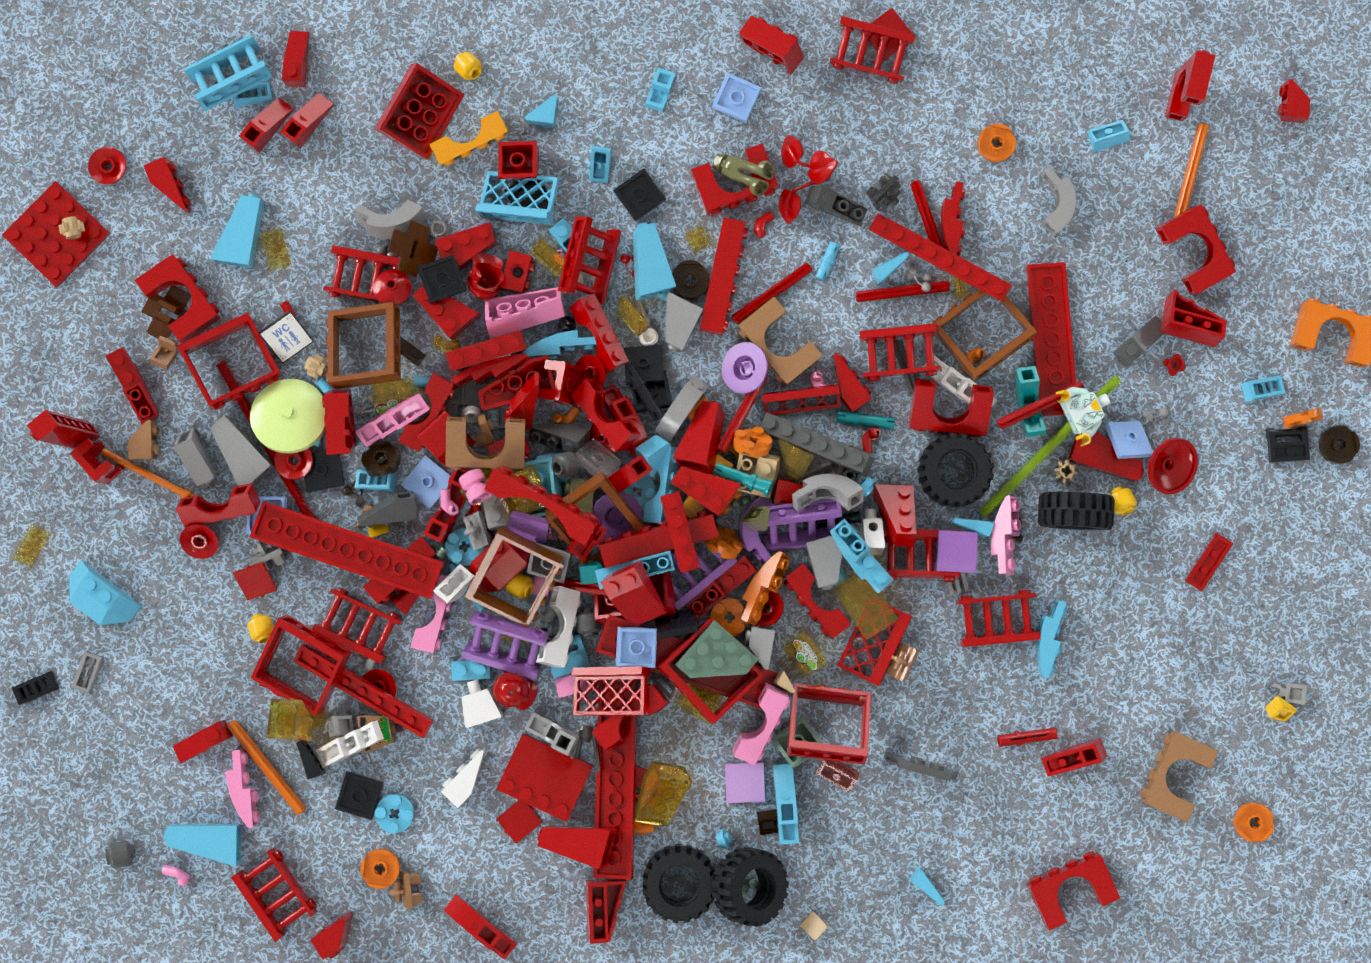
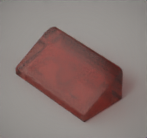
[815,759,860,793]

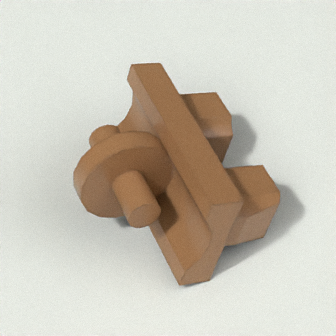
[887,642,919,682]
[389,871,422,910]

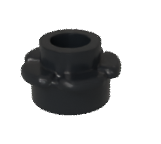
[558,316,576,332]

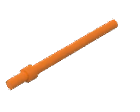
[101,448,205,500]

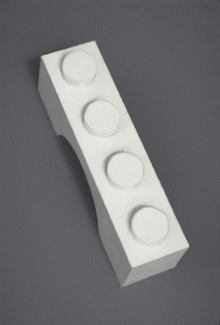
[536,586,581,668]

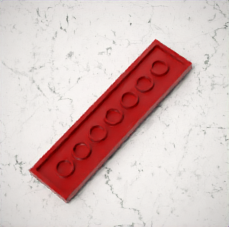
[1026,262,1076,417]

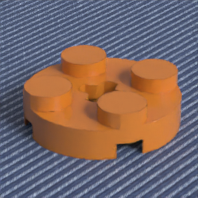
[977,123,1016,163]
[1282,407,1324,429]
[733,427,772,458]
[704,527,744,559]
[710,597,748,636]
[1233,802,1274,842]
[360,849,400,889]

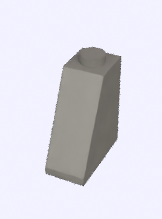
[665,292,704,352]
[174,428,216,486]
[805,535,842,590]

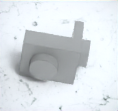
[326,715,354,737]

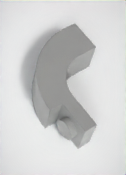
[1040,166,1076,237]
[355,200,426,239]
[655,376,709,442]
[792,474,863,512]
[524,712,579,756]

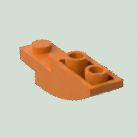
[741,551,790,627]

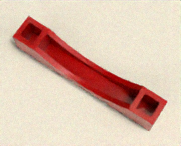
[484,466,601,546]

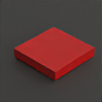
[869,8,912,61]

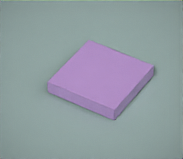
[725,762,765,803]

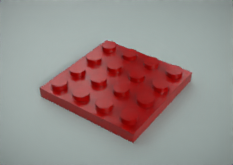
[2,181,111,288]

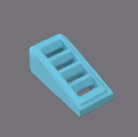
[233,81,273,108]
[871,252,909,285]
[1241,375,1286,402]
[355,469,398,492]
[951,518,995,538]
[910,867,945,906]

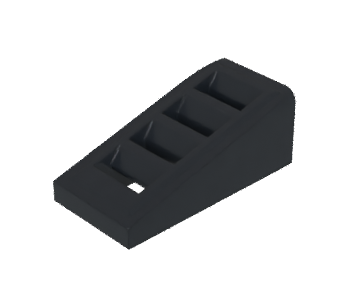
[12,671,60,705]
[297,739,326,780]

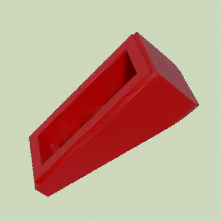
[392,590,419,615]

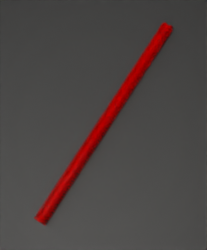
[216,360,316,518]

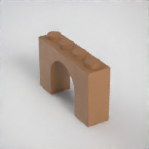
[738,297,823,386]
[446,417,525,471]
[1140,730,1219,823]

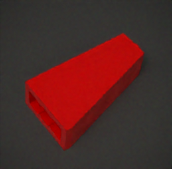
[673,400,725,475]
[1068,431,1144,482]
[537,826,617,869]

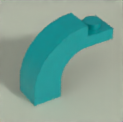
[1015,366,1046,437]

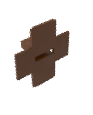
[388,220,438,277]
[141,285,191,339]

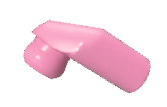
[441,489,459,516]

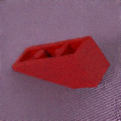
[282,31,309,87]
[504,373,539,430]
[172,720,233,763]
[1041,738,1108,777]

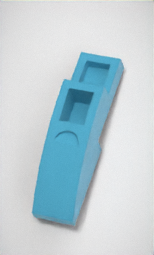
[522,330,597,360]
[830,518,893,593]
[595,551,675,589]
[1036,600,1067,678]
[773,764,799,845]

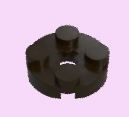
[672,260,709,299]
[1319,425,1360,464]
[361,441,401,477]

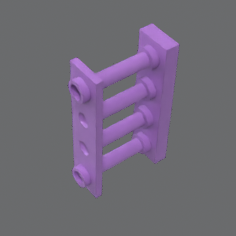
[764,499,842,552]
[672,551,737,610]
[462,610,549,680]

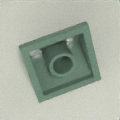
[772,716,822,769]

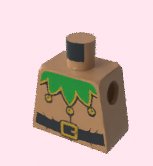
[357,715,405,753]

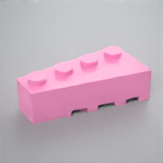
[485,287,565,339]

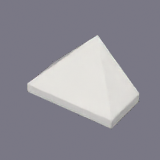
[433,564,474,604]

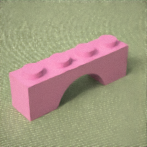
[411,574,452,653]
[732,683,790,766]

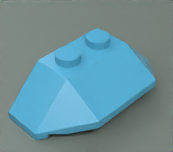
[69,560,142,625]

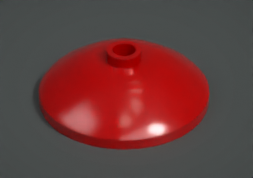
[1148,438,1198,495]

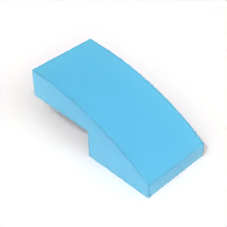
[645,68,676,113]

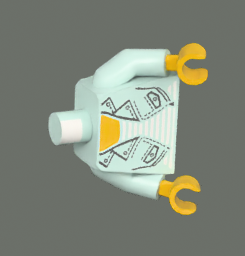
[1056,387,1110,447]

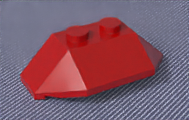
[468,540,530,593]

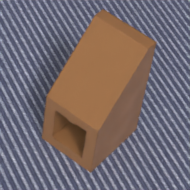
[128,420,160,461]

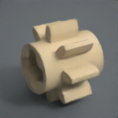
[58,217,85,239]
[304,354,328,379]
[1052,460,1078,484]

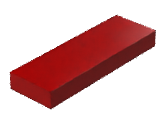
[1185,533,1233,591]

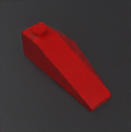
[478,355,556,411]

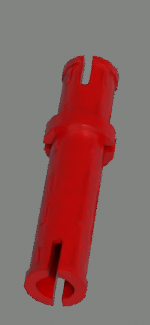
[997,727,1058,747]

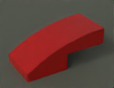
[566,525,608,561]

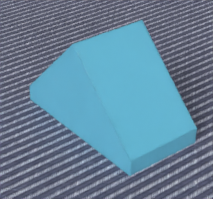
[525,94,558,128]
[589,146,612,183]
[635,435,670,478]

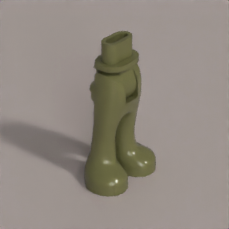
[712,154,774,196]

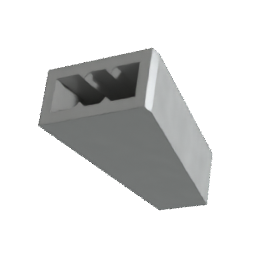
[210,415,274,486]

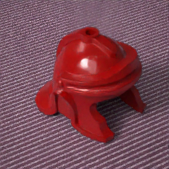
[466,253,504,300]
[493,671,538,710]

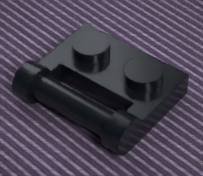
[1266,426,1310,463]

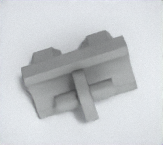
[463,511,493,551]
[249,541,286,570]

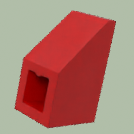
[1278,79,1310,123]
[608,454,652,493]

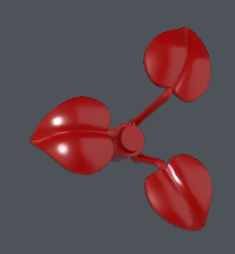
[779,135,839,224]

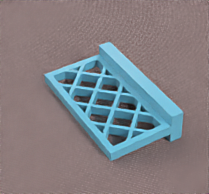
[475,171,559,225]

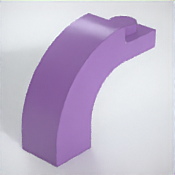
[738,496,773,563]

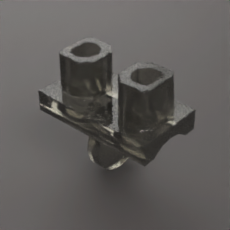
[866,174,901,210]

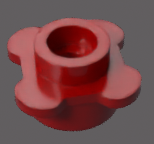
[1163,354,1186,376]

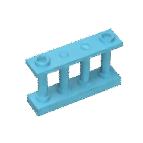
[184,35,273,111]

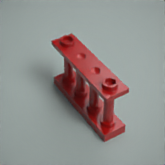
[829,16,915,84]
[557,216,621,304]
[323,245,402,307]
[859,323,942,381]
[883,528,960,582]
[312,587,404,664]
[956,590,1041,647]
[231,848,317,942]

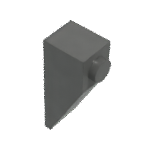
[1113,316,1164,366]

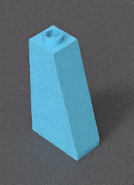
[211,193,264,268]
[632,222,676,301]
[164,824,241,866]

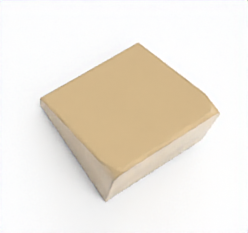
[774,669,795,693]
[800,911,828,941]

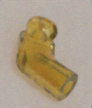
[432,336,461,352]

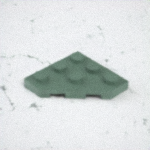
[675,620,759,678]

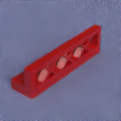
[762,384,841,415]

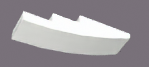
[923,355,997,406]
[316,721,384,768]

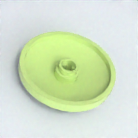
[250,379,326,454]

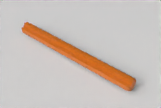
[1174,123,1209,217]
[227,720,306,815]

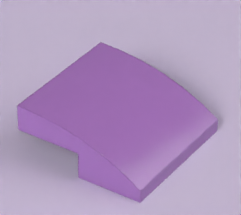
[509,510,550,545]
[936,530,978,573]

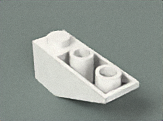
[441,748,486,808]

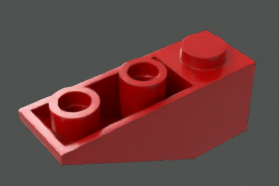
[280,93,334,149]
[239,97,294,153]
[143,157,191,213]
[833,352,871,413]

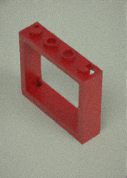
[177,313,281,410]
[251,615,352,716]
[657,618,764,725]
[787,683,871,765]

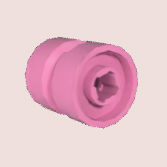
[459,469,493,505]

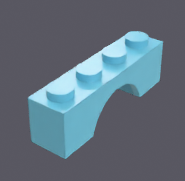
[643,447,680,524]

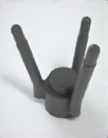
[570,726,601,772]

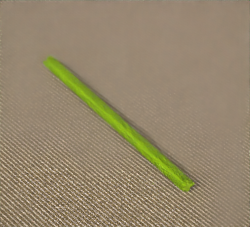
[979,375,1122,518]

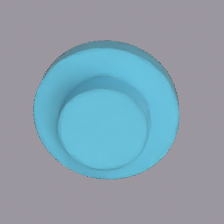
[716,829,732,849]

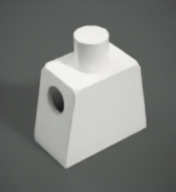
[861,509,885,555]
[462,679,503,728]

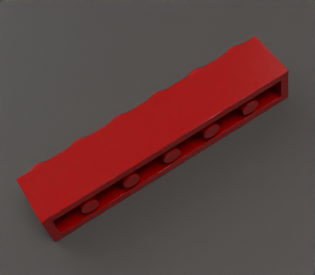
[700,217,748,336]
[27,410,100,449]
[599,510,719,568]

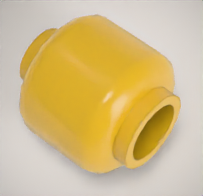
[454,52,482,80]
[1111,486,1137,516]
[505,572,534,599]
[247,613,274,644]

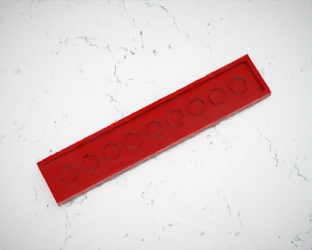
[249,501,444,599]
[595,614,791,709]
[593,681,638,880]

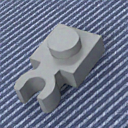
[1270,683,1307,705]

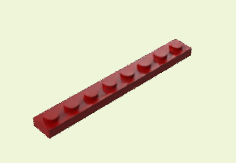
[869,213,1012,302]
[293,644,434,738]

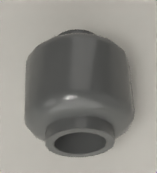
[551,452,580,479]
[576,608,602,637]
[105,841,136,869]

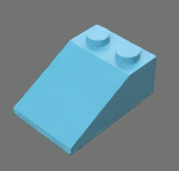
[517,457,564,519]

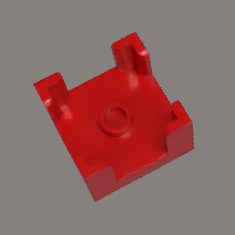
[539,360,584,406]
[70,438,125,485]

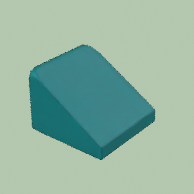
[579,560,603,584]

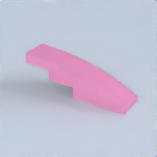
[355,393,430,447]

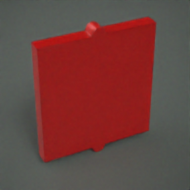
[233,562,277,600]
[496,800,542,844]

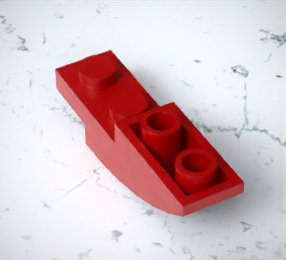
[941,181,966,257]
[105,347,159,424]
[603,384,648,458]
[685,555,758,619]
[443,894,517,960]

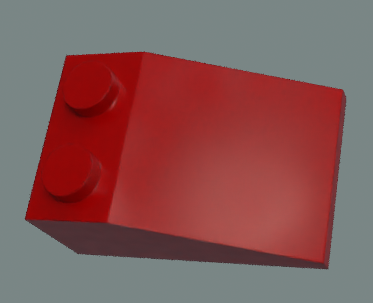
[600,560,667,627]

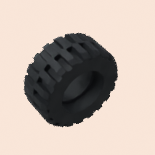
[917,433,994,508]
[1038,492,1115,530]
[642,844,715,923]
[712,847,789,927]

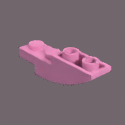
[991,495,1021,575]
[226,749,260,828]

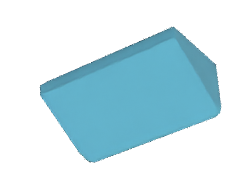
[1087,120,1130,152]

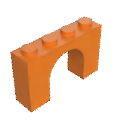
[1289,298,1371,368]

